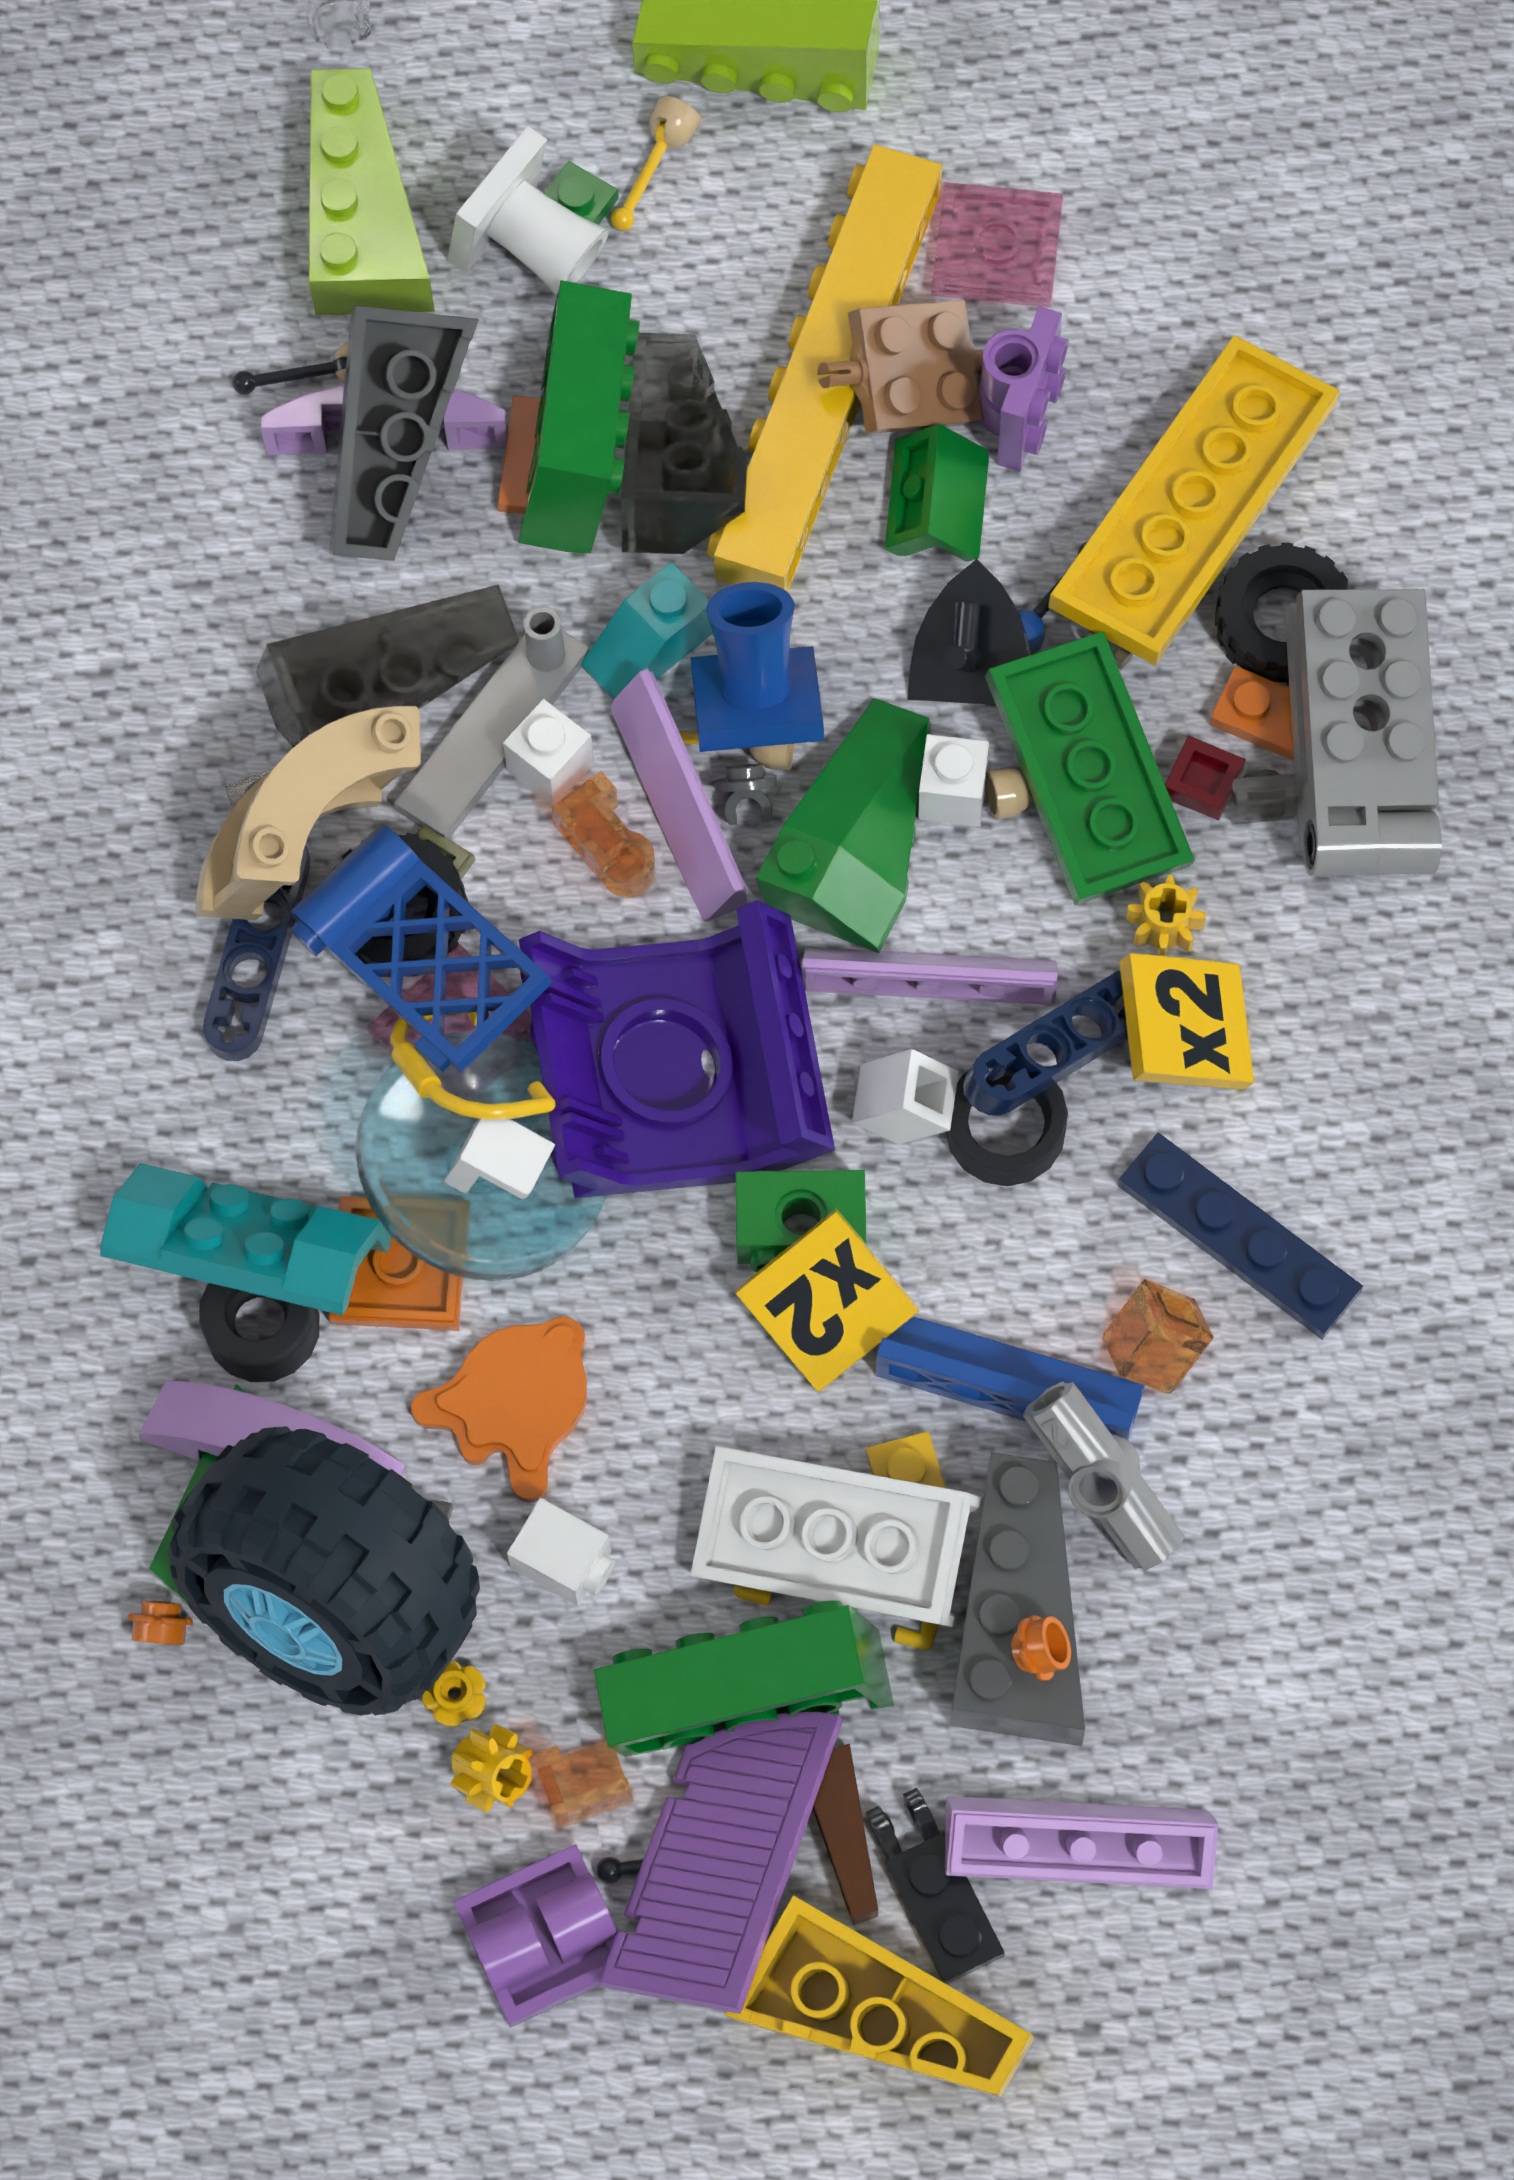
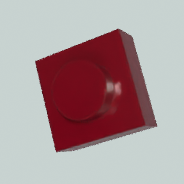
[1165,735,1246,821]

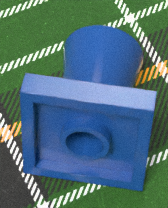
[690,582,825,752]

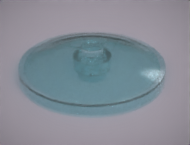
[356,1031,607,1281]

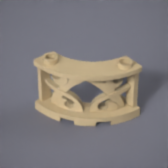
[195,706,421,920]

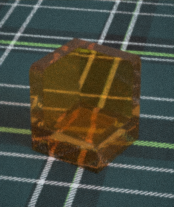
[1102,1279,1214,1394]
[533,1741,634,1830]

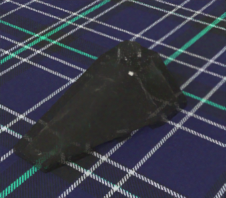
[621,332,748,554]
[256,584,519,747]

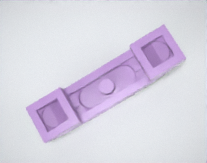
[260,385,508,455]
[139,1381,405,1477]

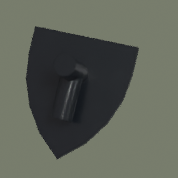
[908,559,1030,705]

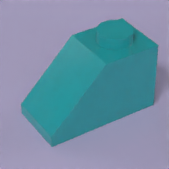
[581,561,713,700]

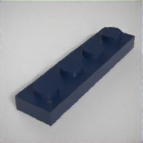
[1118,1132,1363,1340]

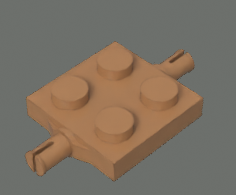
[817,300,984,434]

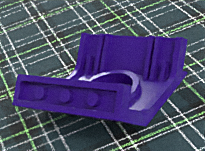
[519,900,835,1198]

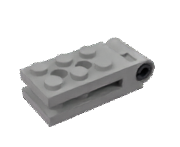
[1285,589,1442,876]

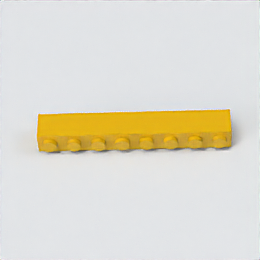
[707,144,942,592]

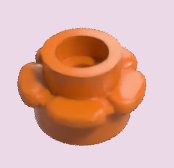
[127,1600,193,1645]
[1011,1615,1071,1681]

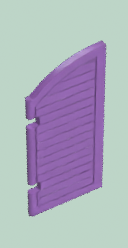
[598,1712,843,2014]

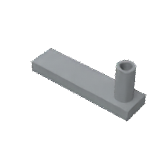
[394,606,590,839]

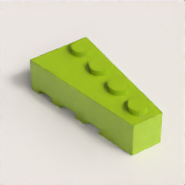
[632,0,880,112]
[308,68,435,315]

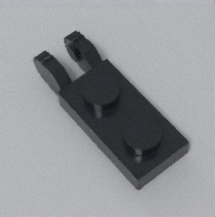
[865,1788,1005,1984]

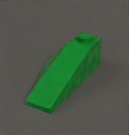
[756,698,931,953]

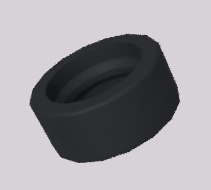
[946,1067,1068,1187]

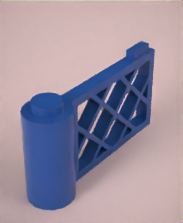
[290,823,553,1073]

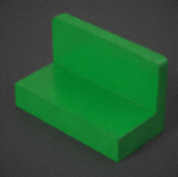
[884,423,989,562]

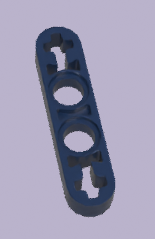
[203,844,311,1061]
[963,970,1128,1116]

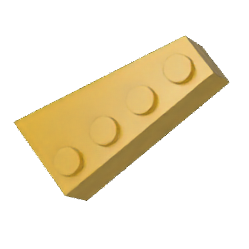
[725,1895,1035,2098]

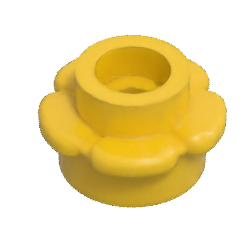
[421,1661,486,1727]

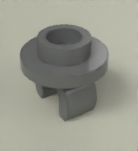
[714,764,777,825]

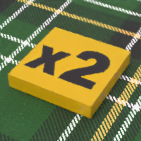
[1119,953,1254,1090]
[735,1208,919,1392]

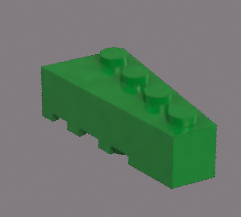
[518,280,640,553]
[594,1600,894,1757]

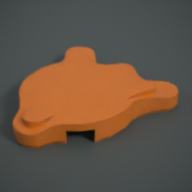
[411,1316,587,1502]

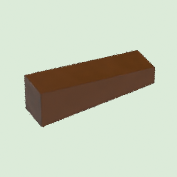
[812,1743,878,1925]

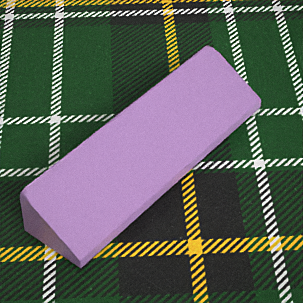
[611,668,747,921]
[802,947,1058,1005]
[945,1796,1219,1889]

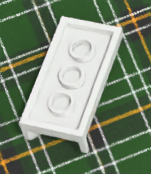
[690,1446,983,1628]

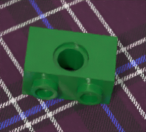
[736,1170,866,1272]

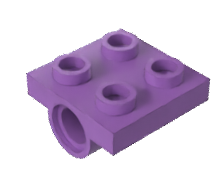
[980,306,1069,472]
[453,1844,617,2028]

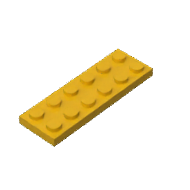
[1048,335,1340,666]

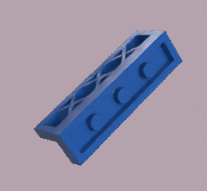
[876,1316,1145,1441]

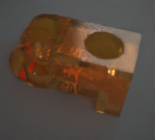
[552,771,655,898]

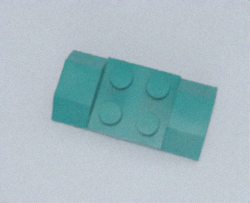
[100,1163,391,1315]

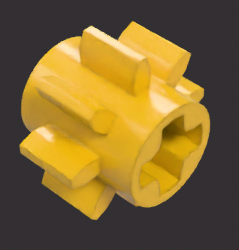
[1126,875,1206,956]
[450,1724,533,1813]

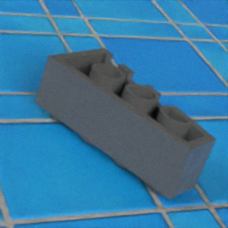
[329,306,479,561]
[950,1452,1085,1746]

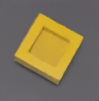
[866,1431,946,1488]

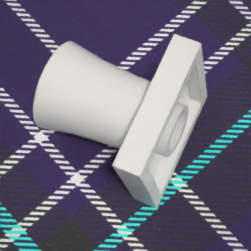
[447,126,609,296]

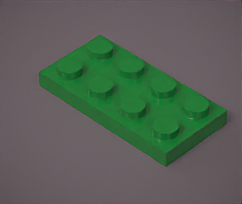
[985,631,1195,906]

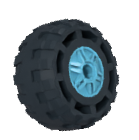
[168,1426,480,1716]

